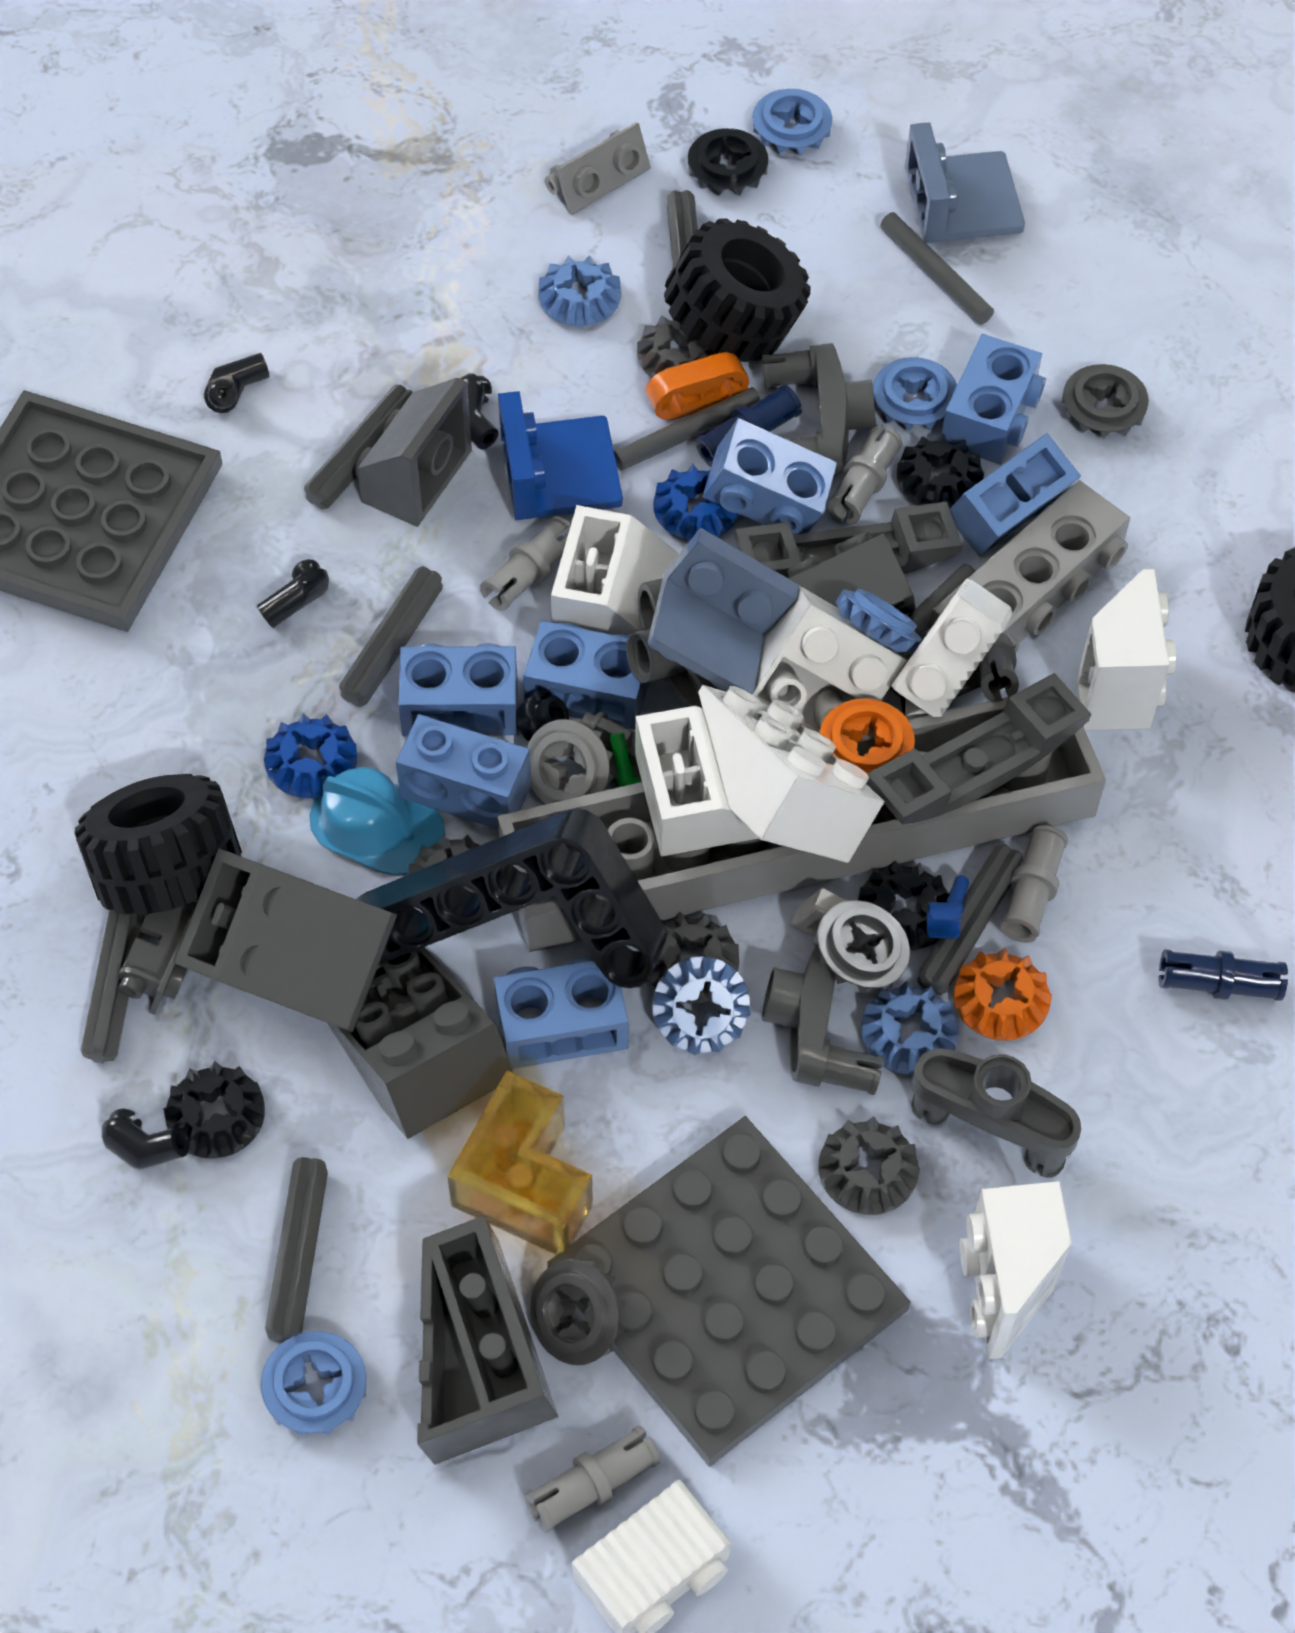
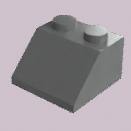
[355,378,472,527]

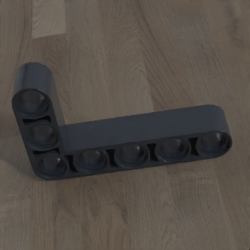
[356,808,667,989]

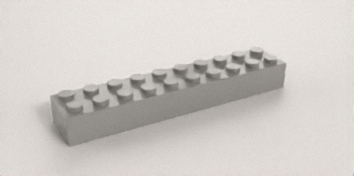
[498,684,1106,952]

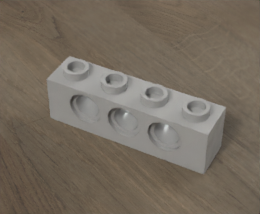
[929,480,1131,653]

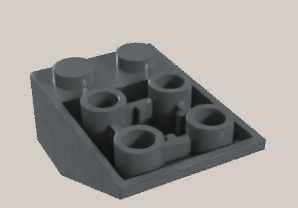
[174,848,397,1032]
[327,947,515,1139]

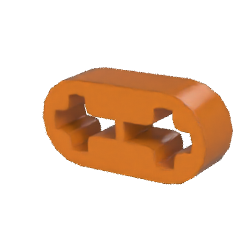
[645,352,749,420]

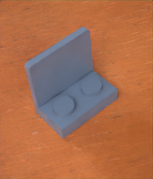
[905,122,1025,243]
[647,528,799,694]

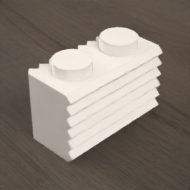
[891,578,1012,717]
[572,1479,731,1633]

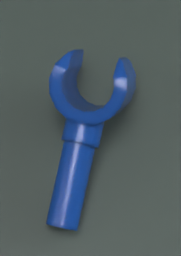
[927,875,969,939]

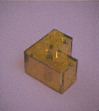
[447,1071,593,1255]

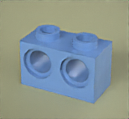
[941,333,1046,465]
[703,418,837,535]
[950,433,1081,557]
[523,620,649,730]
[398,643,518,736]
[396,714,531,830]
[494,956,629,1069]

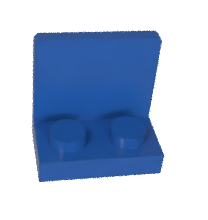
[498,391,623,521]

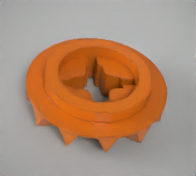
[819,699,915,774]
[953,947,1052,1041]

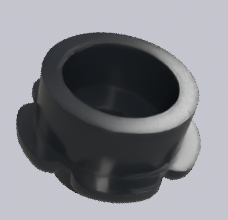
[516,690,569,741]

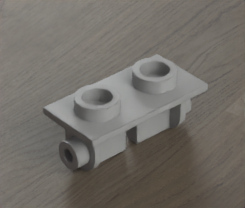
[545,122,651,215]

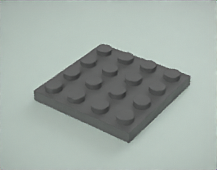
[0,390,223,632]
[547,1115,911,1467]

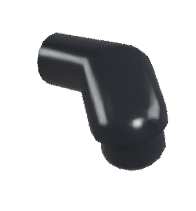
[204,353,270,413]
[460,373,499,450]
[257,559,329,628]
[102,1108,189,1169]

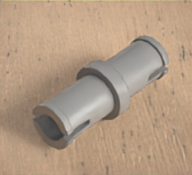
[827,425,902,525]
[480,516,571,611]
[1001,825,1068,943]
[524,1426,661,1533]

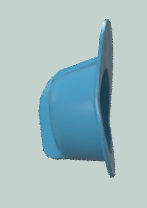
[309,767,445,876]

